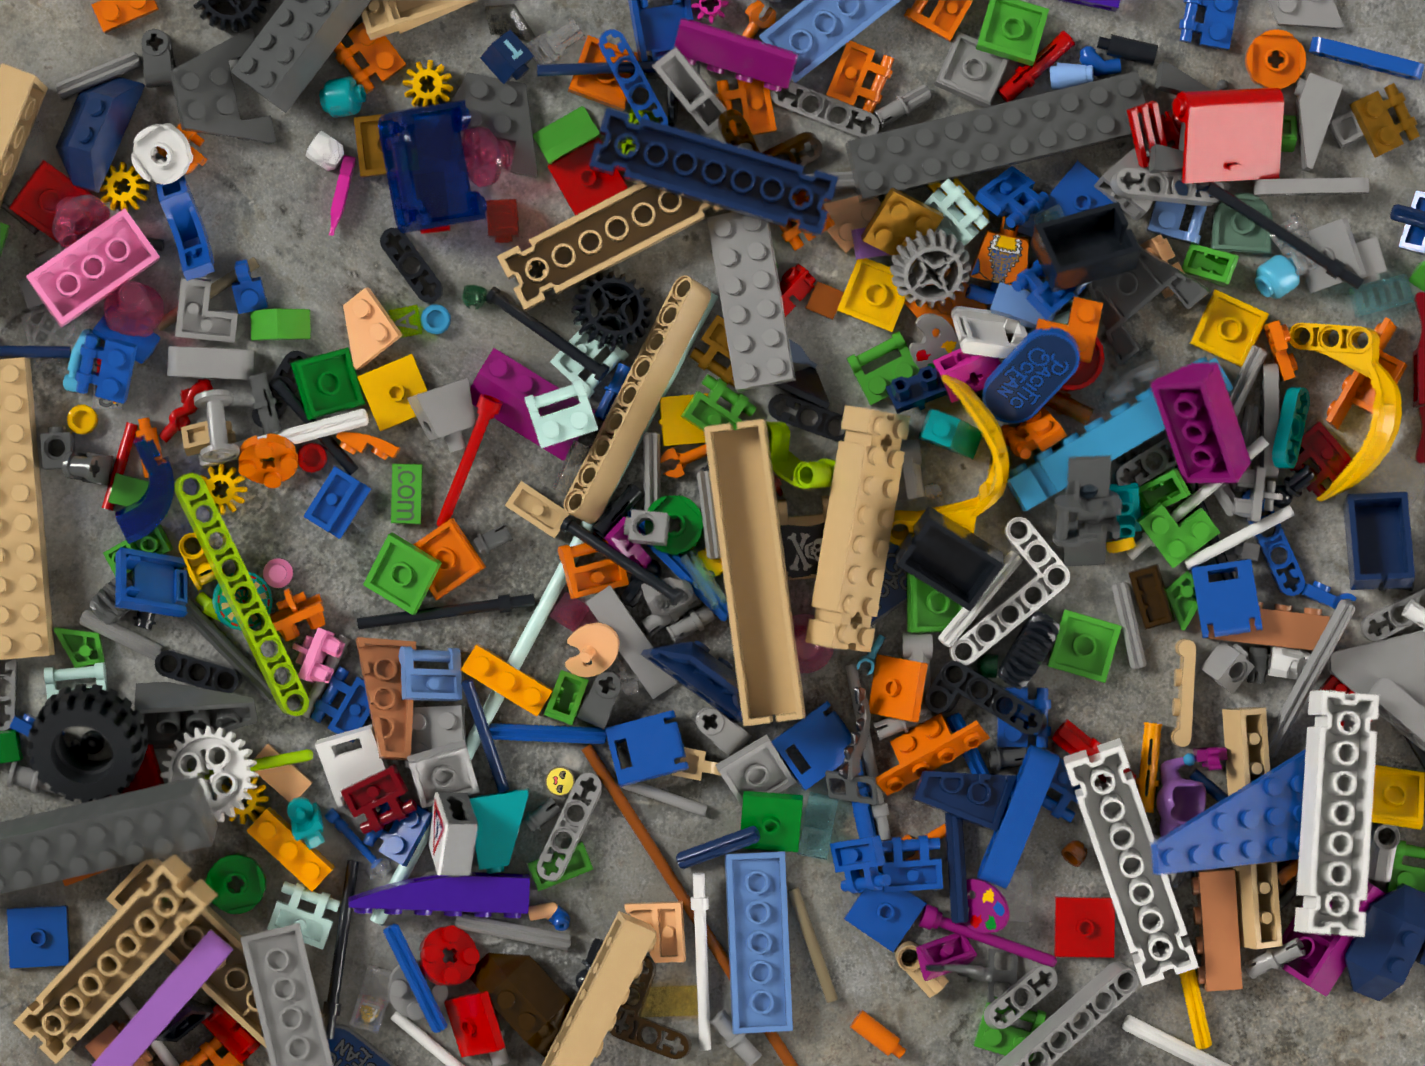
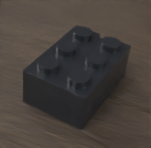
[1031,202,1141,292]
[895,506,1005,612]

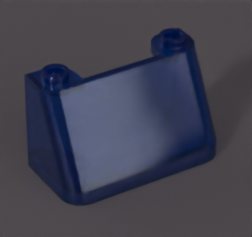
[378,100,487,233]

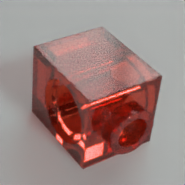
[486,199,519,243]

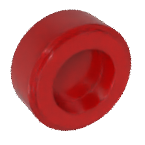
[297,443,328,473]

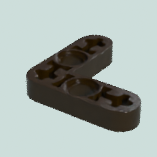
[718,109,823,166]
[609,955,692,1059]

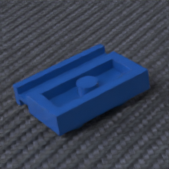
[303,466,372,539]

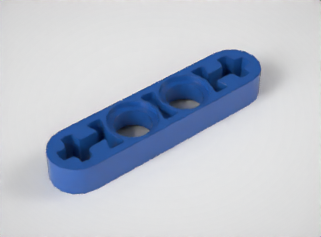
[598,29,668,126]
[1309,37,1424,81]
[1241,489,1305,596]

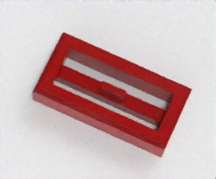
[1127,101,1167,168]

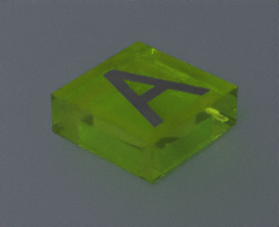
[388,305,423,339]

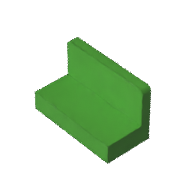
[533,106,601,165]

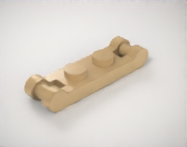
[1170,639,1196,747]

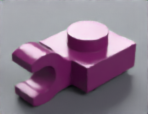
[604,517,652,568]
[1193,746,1227,771]

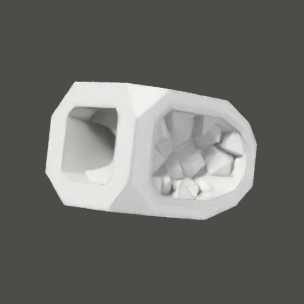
[306,131,344,171]
[1266,646,1311,680]

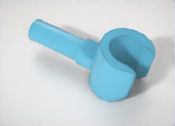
[857,634,885,675]

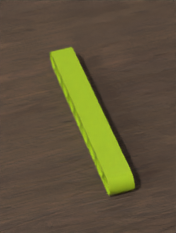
[174,473,309,716]

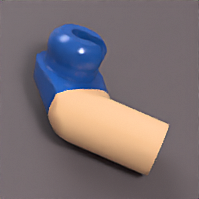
[528,902,570,931]

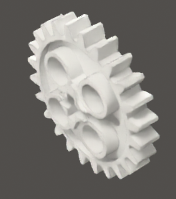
[160,726,258,822]

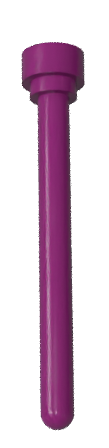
[919,904,1057,967]

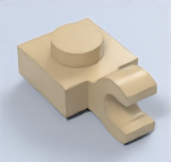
[181,421,237,456]
[671,747,721,781]

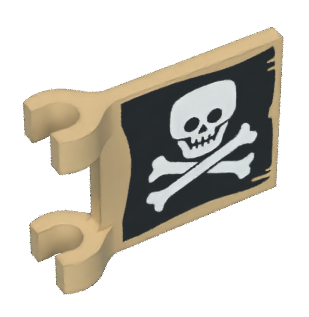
[777,495,830,580]

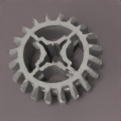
[890,228,971,309]

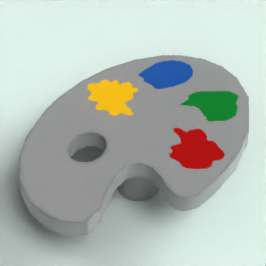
[909,313,959,369]

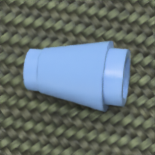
[1050,62,1094,90]

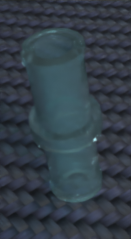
[680,550,727,610]

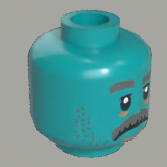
[319,76,366,118]

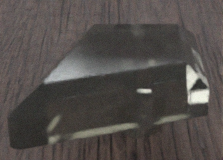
[485,4,536,43]

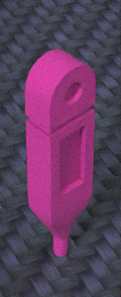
[329,155,356,236]

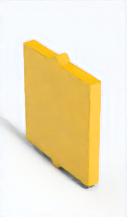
[658,393,709,446]

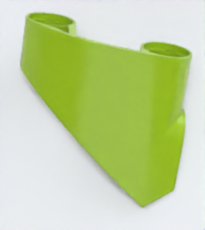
[767,421,836,489]

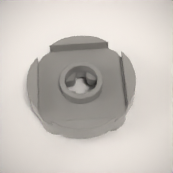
[387,959,448,1020]

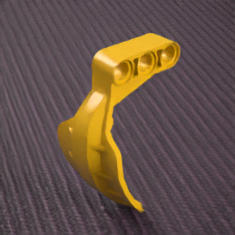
[1289,323,1402,501]
[890,374,1009,546]

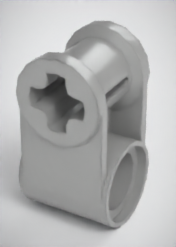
[695,707,752,756]

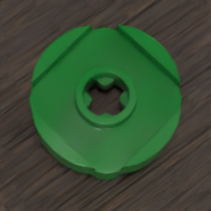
[644,495,704,556]
[205,854,266,914]

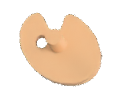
[565,622,620,677]

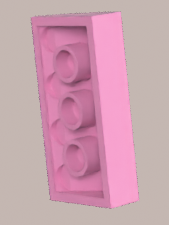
[26,208,160,328]

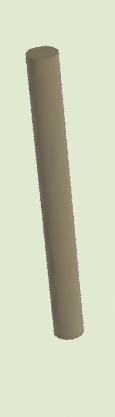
[154,257,260,332]
[788,887,838,1003]

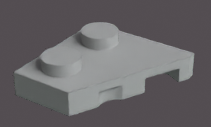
[1267,0,1344,29]

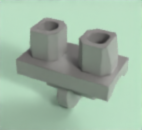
[1232,467,1283,522]

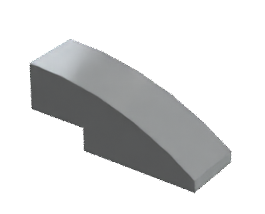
[652,47,727,135]

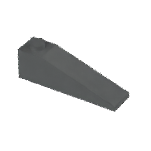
[134,682,258,749]

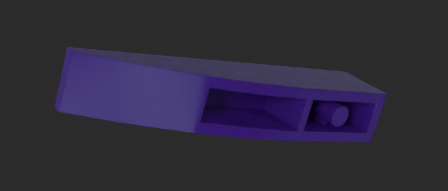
[348,872,530,918]

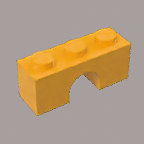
[461,644,553,717]
[246,807,335,892]

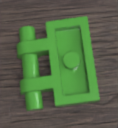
[681,374,757,432]

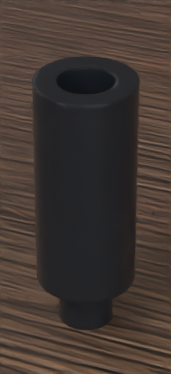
[1097,34,1158,66]

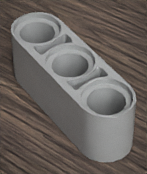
[167,346,255,381]

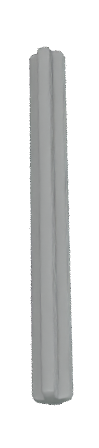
[1268,600,1355,758]

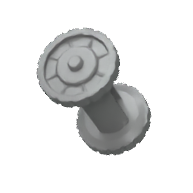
[194,389,240,463]

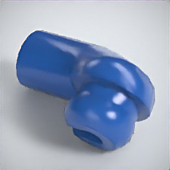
[1080,46,1121,76]
[966,282,999,305]

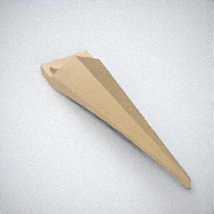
[361,0,478,41]

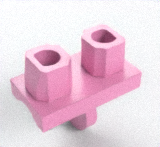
[292,628,345,683]

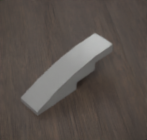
[586,585,678,699]

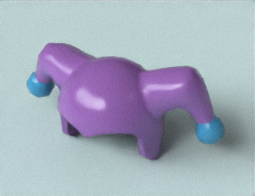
[1156,753,1206,837]

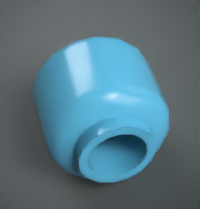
[1255,255,1300,299]

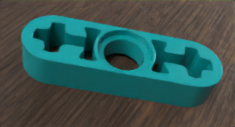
[1272,387,1310,468]

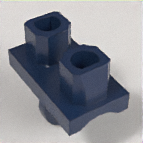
[886,365,947,414]

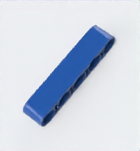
[977,745,1060,889]

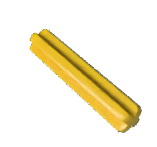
[1179,969,1212,1049]

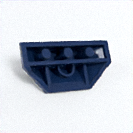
[55,77,145,193]
[641,640,743,722]
[1344,884,1425,1001]

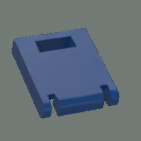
[628,0,694,61]
[115,547,188,617]
[1192,559,1262,638]
[771,701,851,791]
[605,710,689,787]

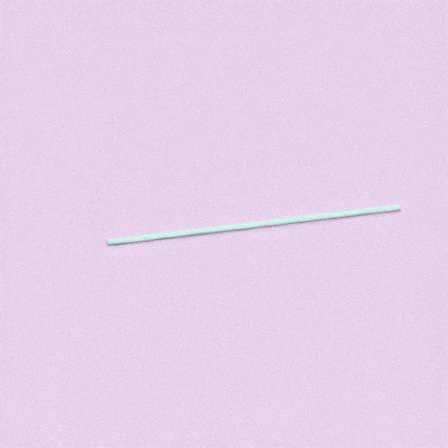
[370,293,718,926]

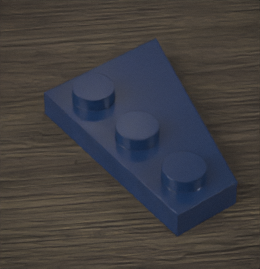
[912,771,1017,832]

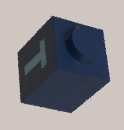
[480,29,534,84]

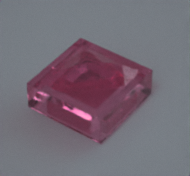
[549,592,590,632]

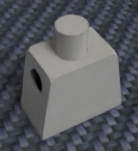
[1094,148,1160,221]
[407,378,475,453]

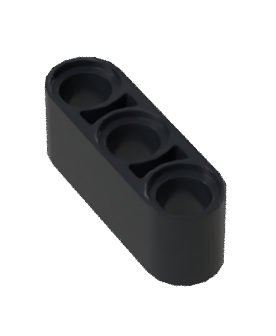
[155,649,242,693]

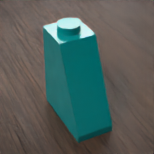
[917,409,983,459]
[469,788,530,874]

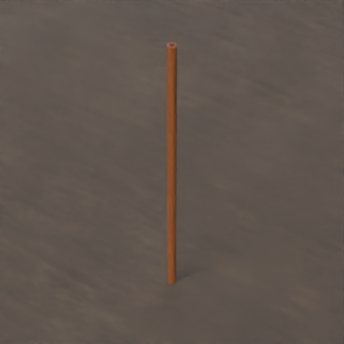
[581,744,799,1066]

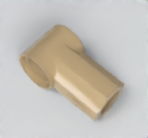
[895,941,949,998]

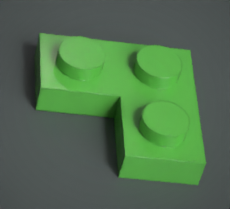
[1136,503,1221,568]

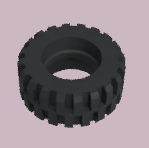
[27,684,148,803]

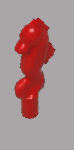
[158,378,213,443]

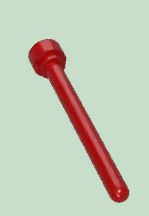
[437,394,503,527]

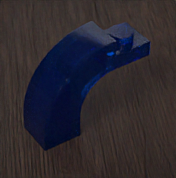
[115,434,174,544]

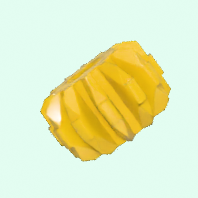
[403,60,454,111]
[100,162,150,212]
[196,464,248,515]
[222,777,269,824]

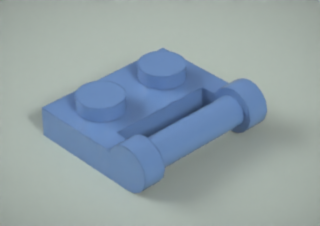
[1147,181,1211,245]
[399,646,462,701]

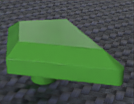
[1166,571,1198,631]
[54,627,105,668]

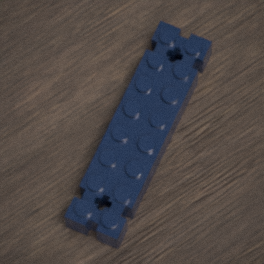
[589,108,839,237]

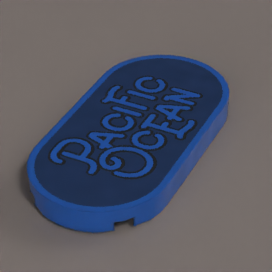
[982,327,1079,423]

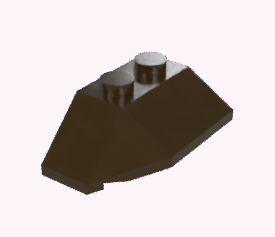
[470,952,571,1057]

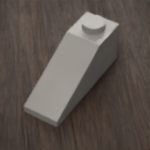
[1293,73,1343,172]

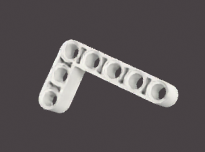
[949,517,1070,665]

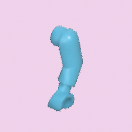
[63,329,101,393]

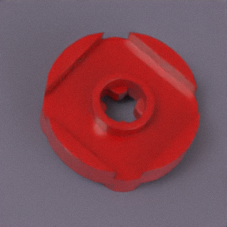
[419,925,480,986]

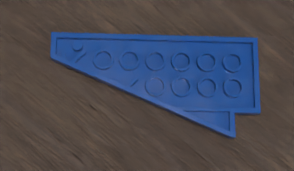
[1151,749,1306,875]

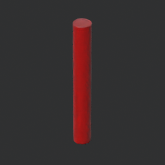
[102,422,138,511]

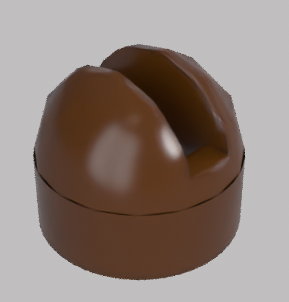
[1061,840,1088,867]

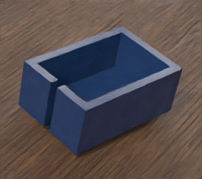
[1343,492,1415,590]

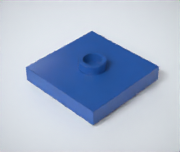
[1043,160,1114,219]
[844,870,927,952]
[7,905,71,968]

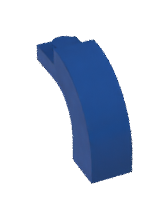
[156,175,215,281]

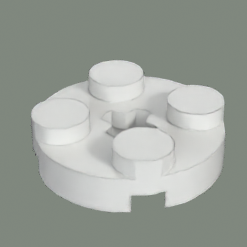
[131,123,193,184]

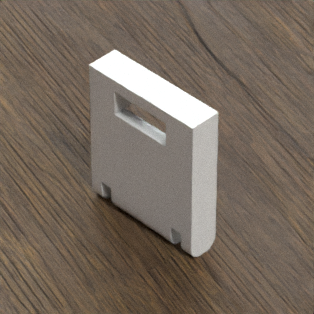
[951,306,1027,359]
[315,724,388,808]

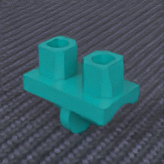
[1109,483,1142,538]
[287,797,325,850]

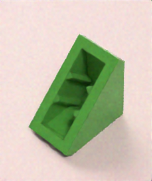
[1182,243,1239,287]
[250,308,311,341]
[1139,468,1191,514]
[544,670,589,725]

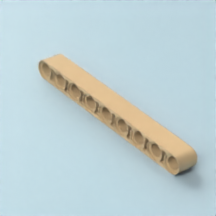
[564,275,711,524]

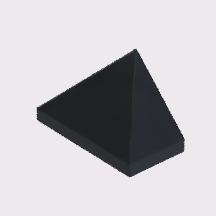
[773,367,830,409]
[155,999,214,1042]

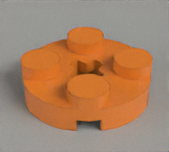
[1245,29,1306,90]
[238,434,298,488]

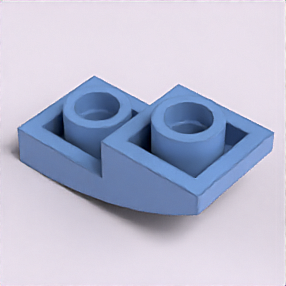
[990,282,1056,329]

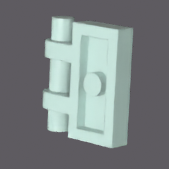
[924,178,990,246]
[267,881,341,950]

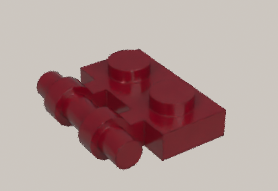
[1288,421,1353,497]
[340,764,417,834]

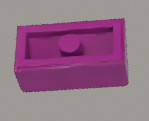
[916,933,977,981]

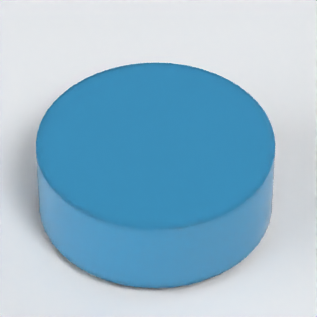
[421,304,451,335]

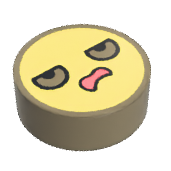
[545,766,575,796]

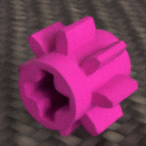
[691,0,728,25]

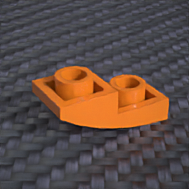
[336,432,401,460]

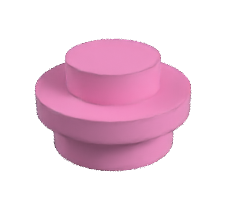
[263,558,293,588]

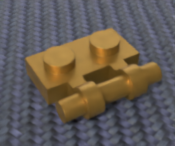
[1349,83,1420,158]
[689,315,735,388]

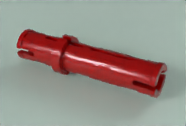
[997,30,1075,102]

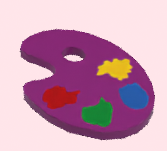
[963,879,1010,933]

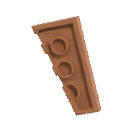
[356,637,416,761]

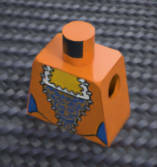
[969,216,1029,286]

